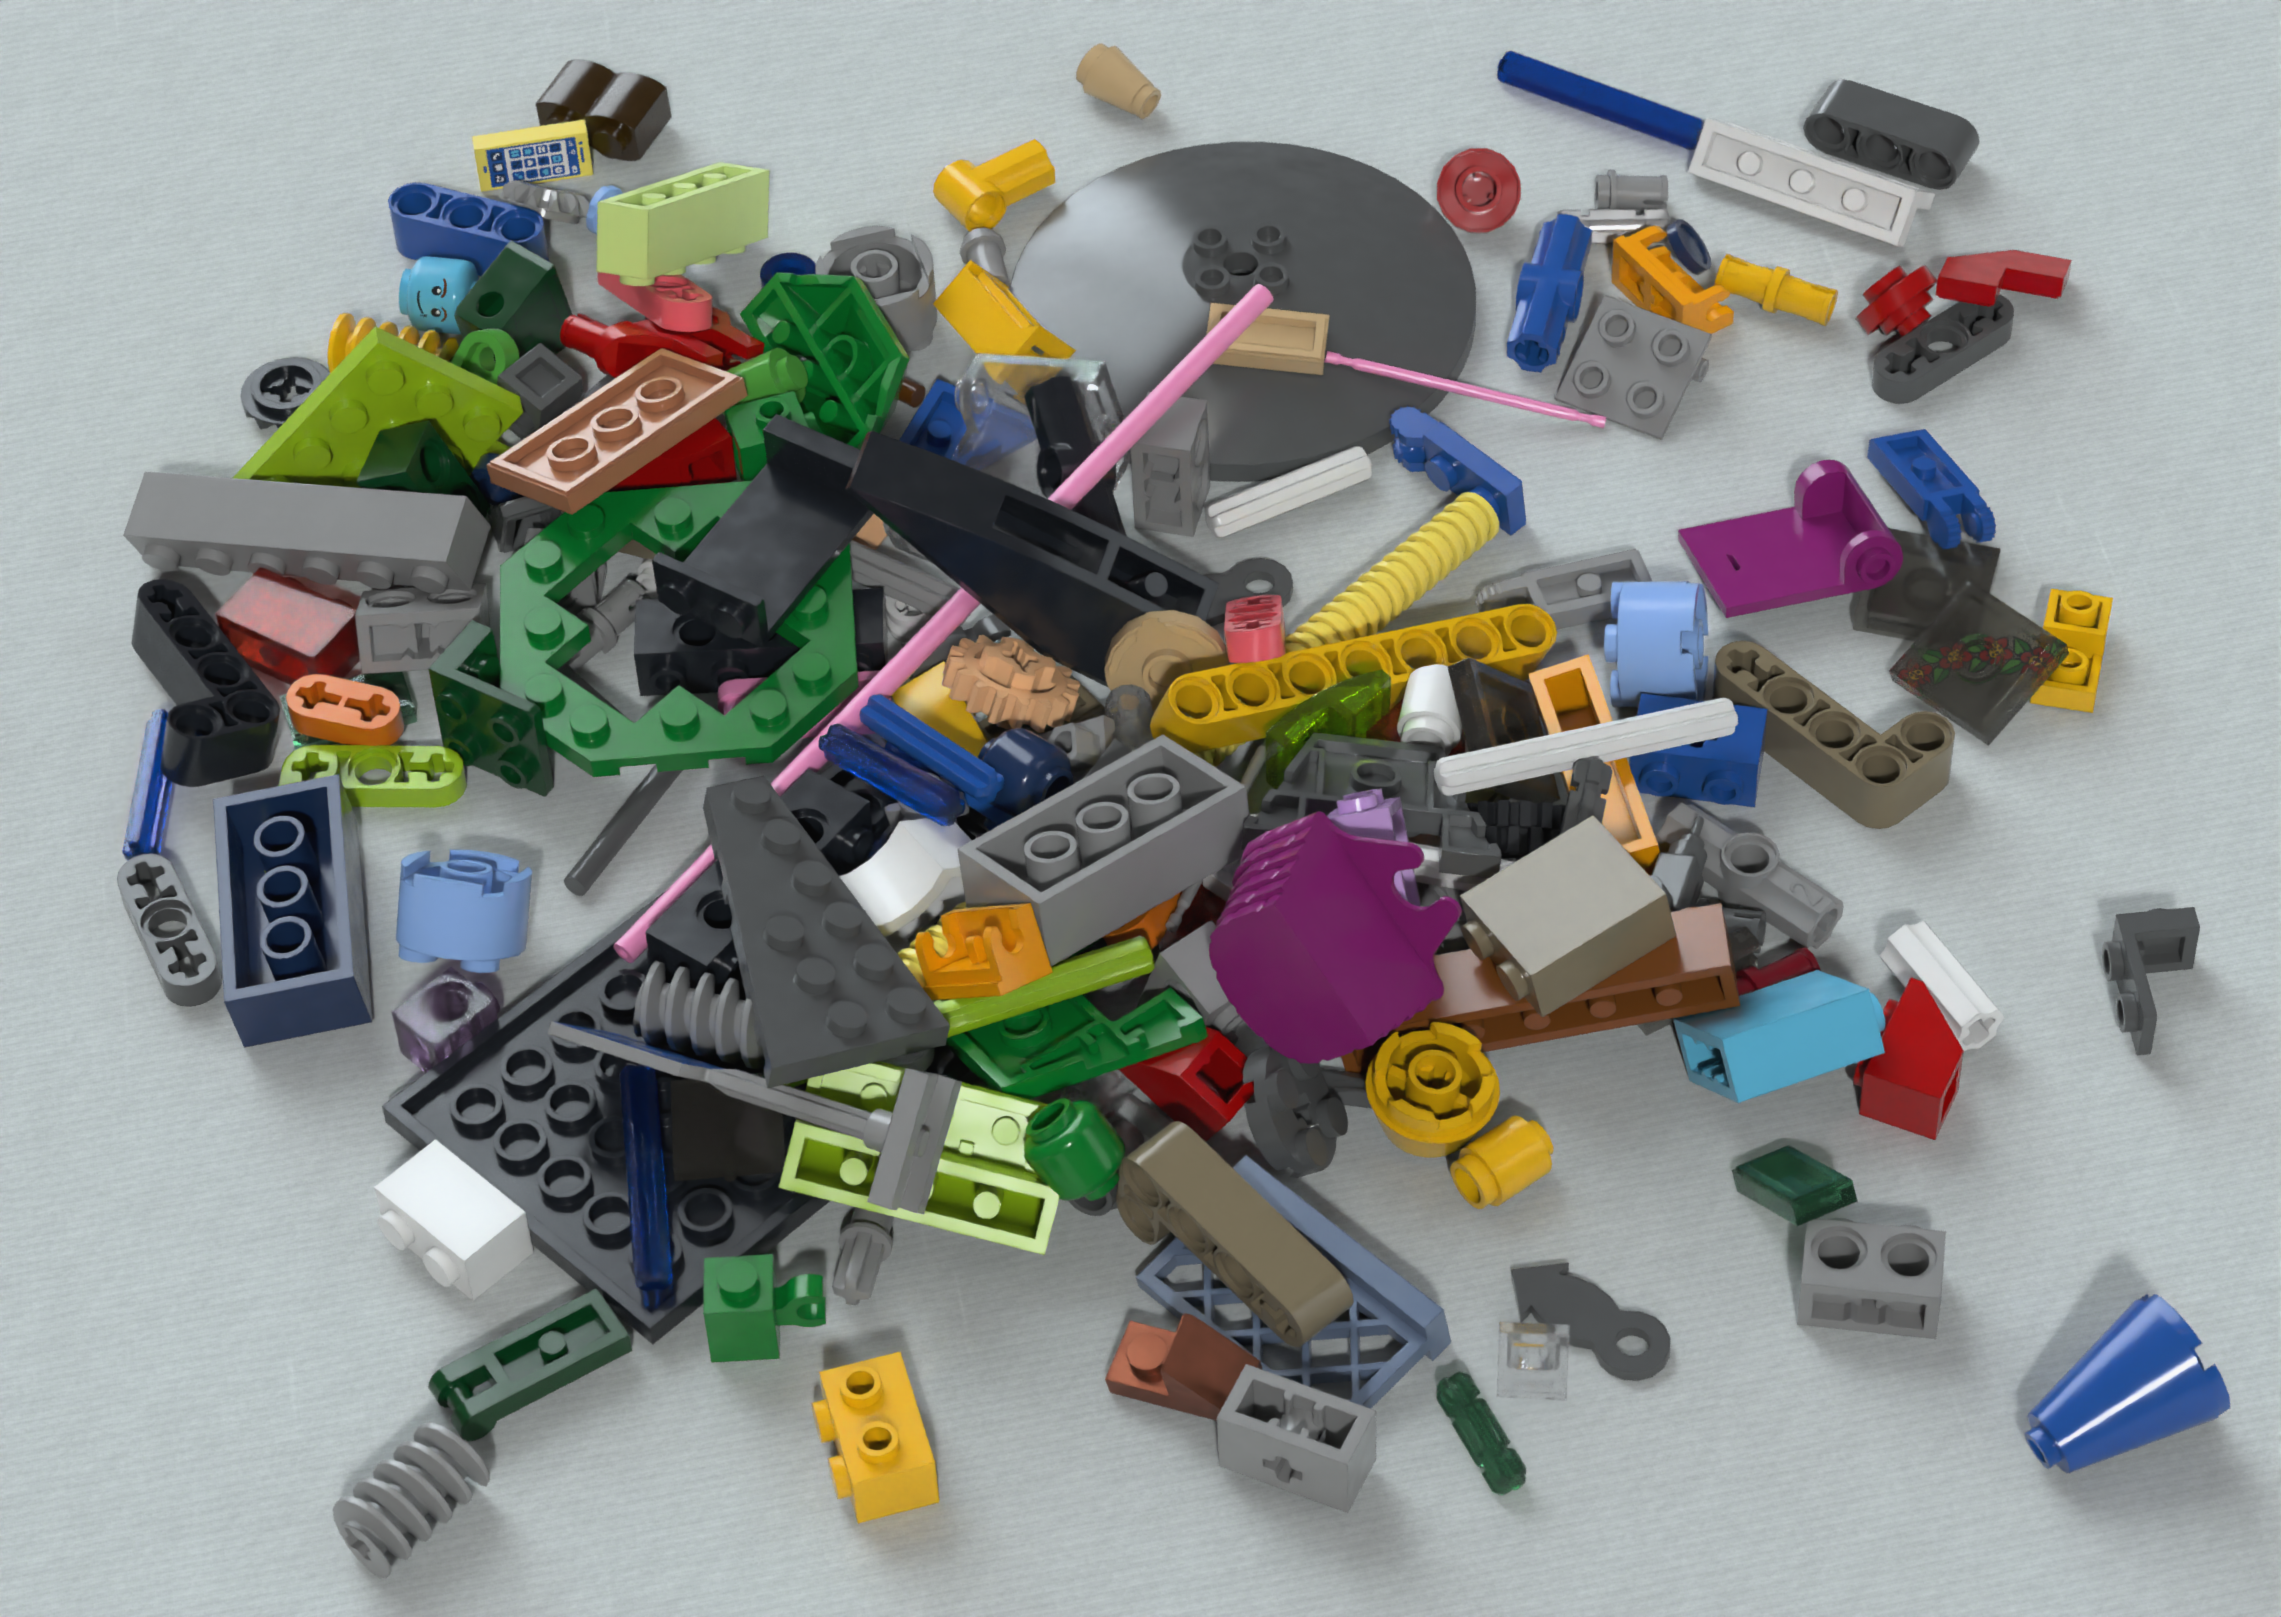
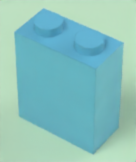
[1673,970,1885,1103]

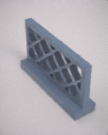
[1136,1155,1452,1409]

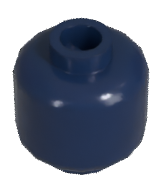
[978,727,1074,817]

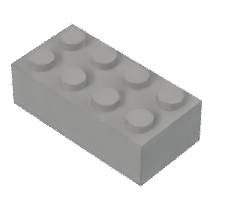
[957,735,1249,966]

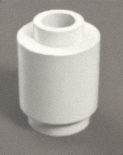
[1397,664,1471,756]

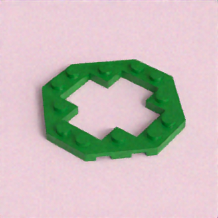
[500,481,859,777]

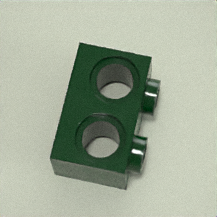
[356,420,491,518]

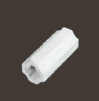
[1879,921,2004,1051]

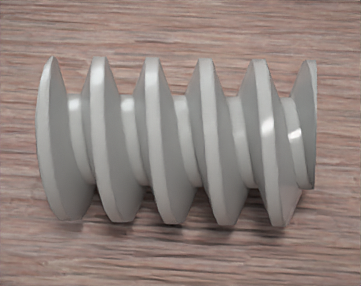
[633,961,766,1070]
[333,1422,490,1578]

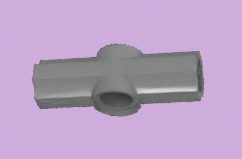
[1656,803,1843,949]

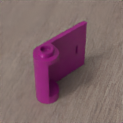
[1678,460,1903,618]

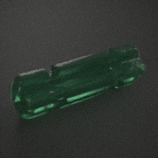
[1437,1371,1526,1495]

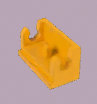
[1612,226,1734,334]
[915,903,1053,1000]

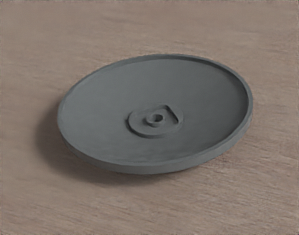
[1009,142,1476,482]

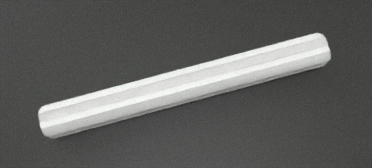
[1434,698,1738,796]

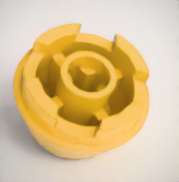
[1365,1022,1500,1158]

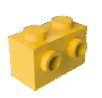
[811,1352,940,1523]

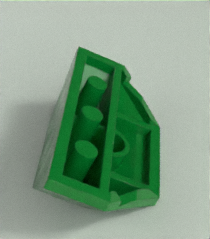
[740,272,910,450]

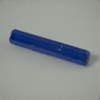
[122,708,173,861]
[818,724,966,826]

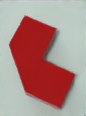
[1935,250,2072,307]

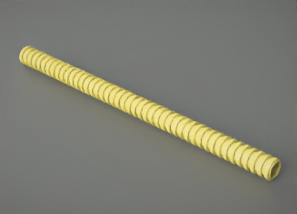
[897,492,1499,988]

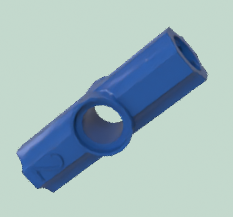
[1507,214,1592,373]

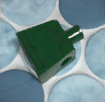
[448,240,573,363]

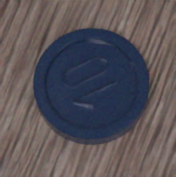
[1667,219,1711,275]

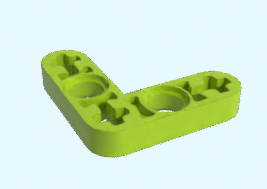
[265,745,467,874]

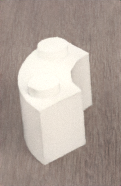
[839,815,972,953]

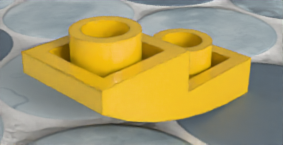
[2030,588,2113,713]
[892,661,989,758]

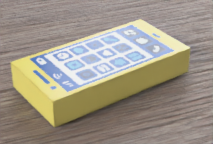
[472,119,593,192]

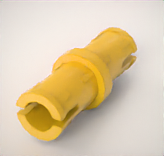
[1714,254,1838,326]

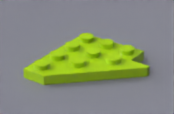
[232,326,523,488]

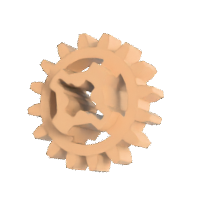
[942,635,1080,733]

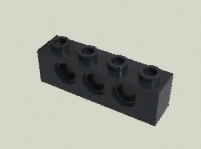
[634,588,888,696]
[645,769,874,995]

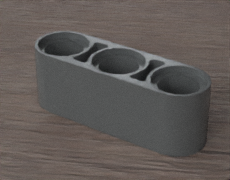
[1803,79,1980,190]

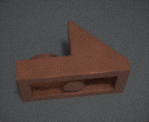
[1105,1313,1262,1421]

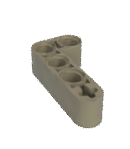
[1712,641,1955,829]
[1116,1121,1353,1347]

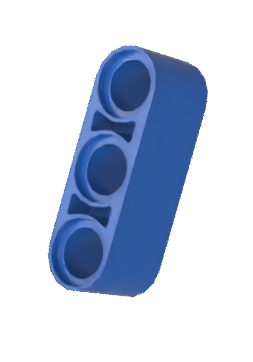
[388,182,550,276]

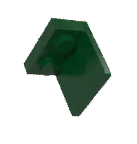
[428,620,554,797]

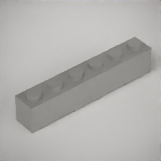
[123,472,491,594]

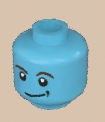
[399,256,479,335]

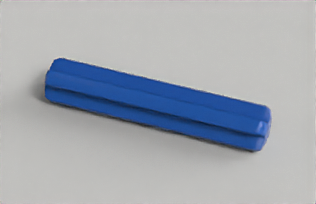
[859,694,1005,804]

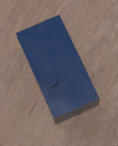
[213,774,372,1048]

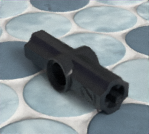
[1024,376,1126,536]

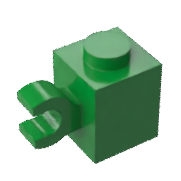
[703,1254,826,1363]

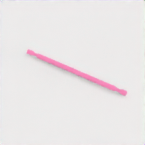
[1325,351,1606,428]

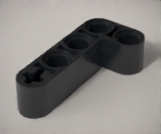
[131,579,280,787]

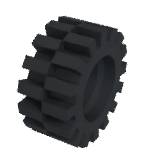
[1467,800,1566,861]

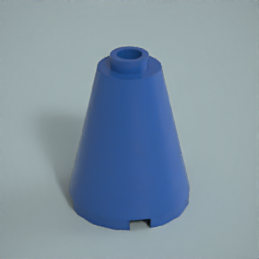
[2024,1294,2231,1473]

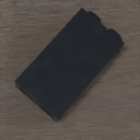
[652,414,874,648]

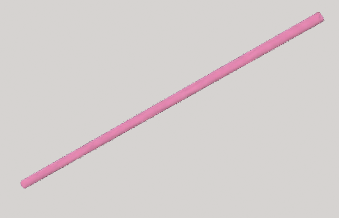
[613,284,1273,963]

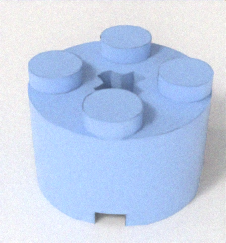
[1604,581,1708,707]
[396,849,532,973]

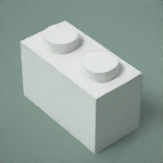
[374,1139,534,1301]

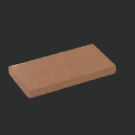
[486,348,748,515]

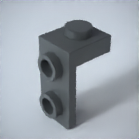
[2102,907,2200,1056]

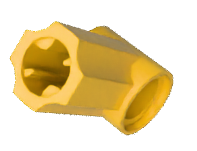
[933,139,1055,232]

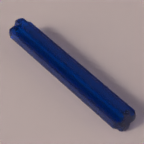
[1497,51,1705,150]
[619,1064,673,1292]

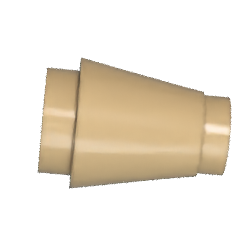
[1076,43,1161,119]

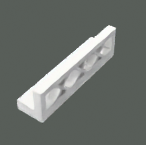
[1688,118,1935,247]

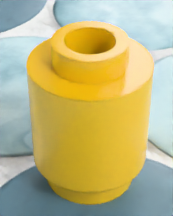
[1450,1115,1554,1209]

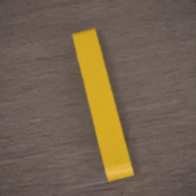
[1150,604,1557,753]

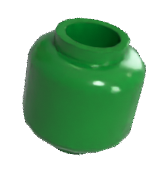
[1024,1098,1125,1201]

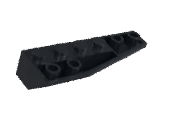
[845,431,1219,688]

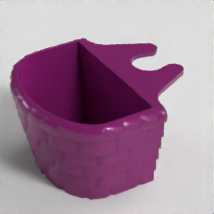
[1209,811,1462,1064]

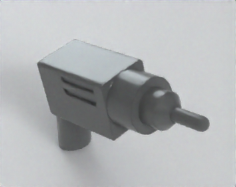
[1650,816,1707,912]

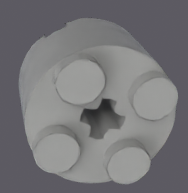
[815,226,938,352]

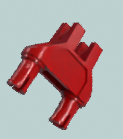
[560,306,764,379]

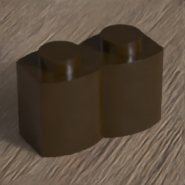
[536,59,672,161]

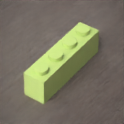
[597,162,769,286]

